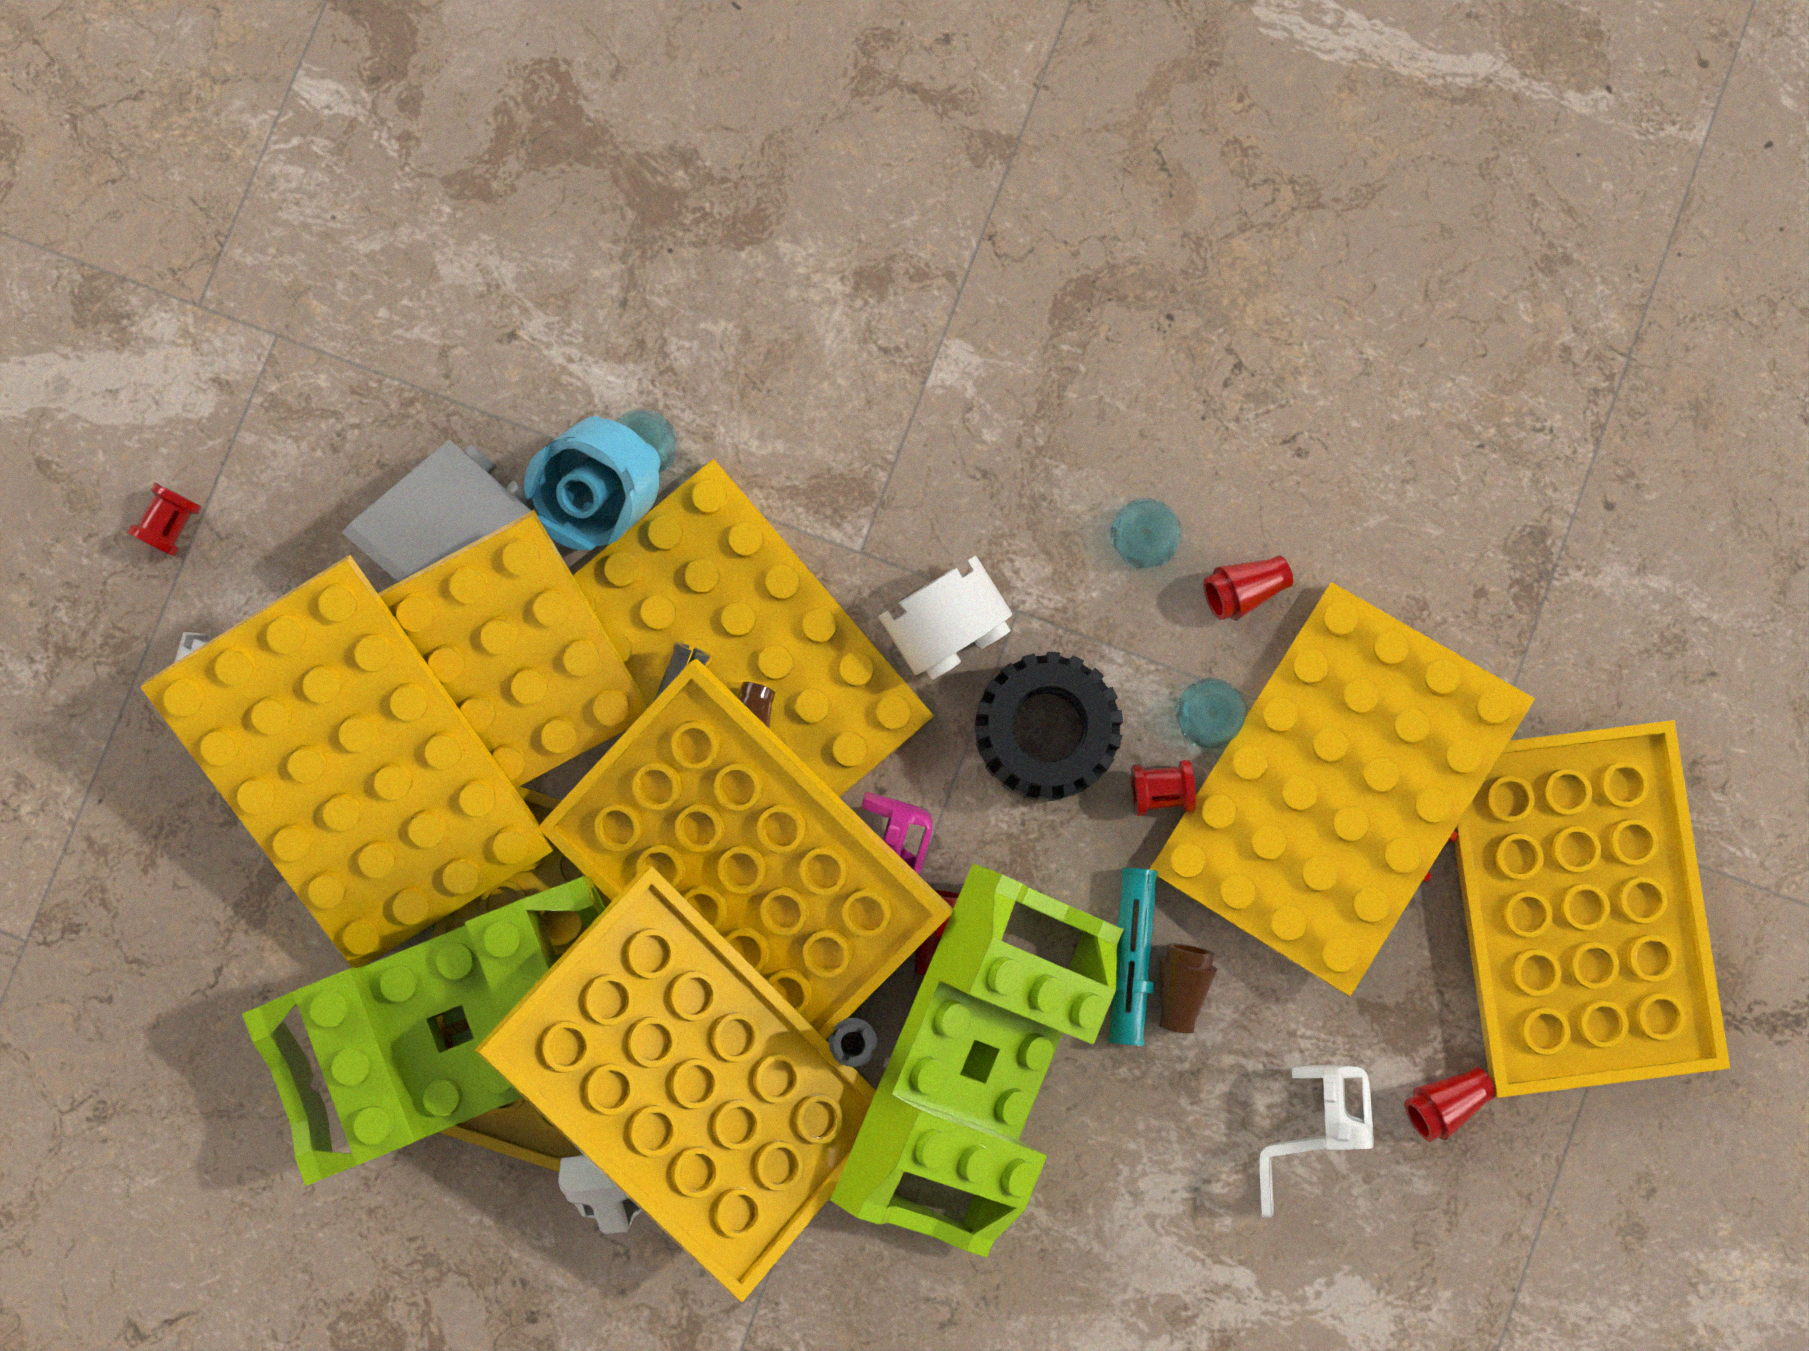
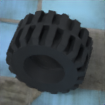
[974,651,1123,801]

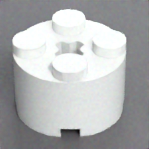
[878,555,1013,680]

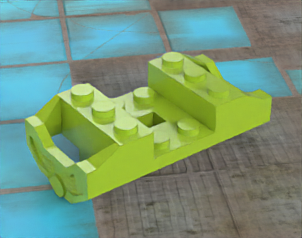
[830,863,1123,1258]
[242,876,606,1186]

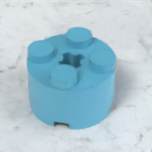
[524,416,661,550]

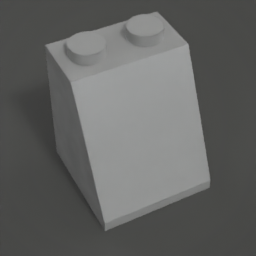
[341,439,535,582]

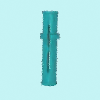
[1107,868,1158,1046]

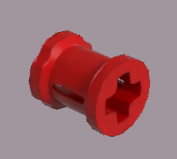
[127,482,202,557]
[1131,760,1196,816]

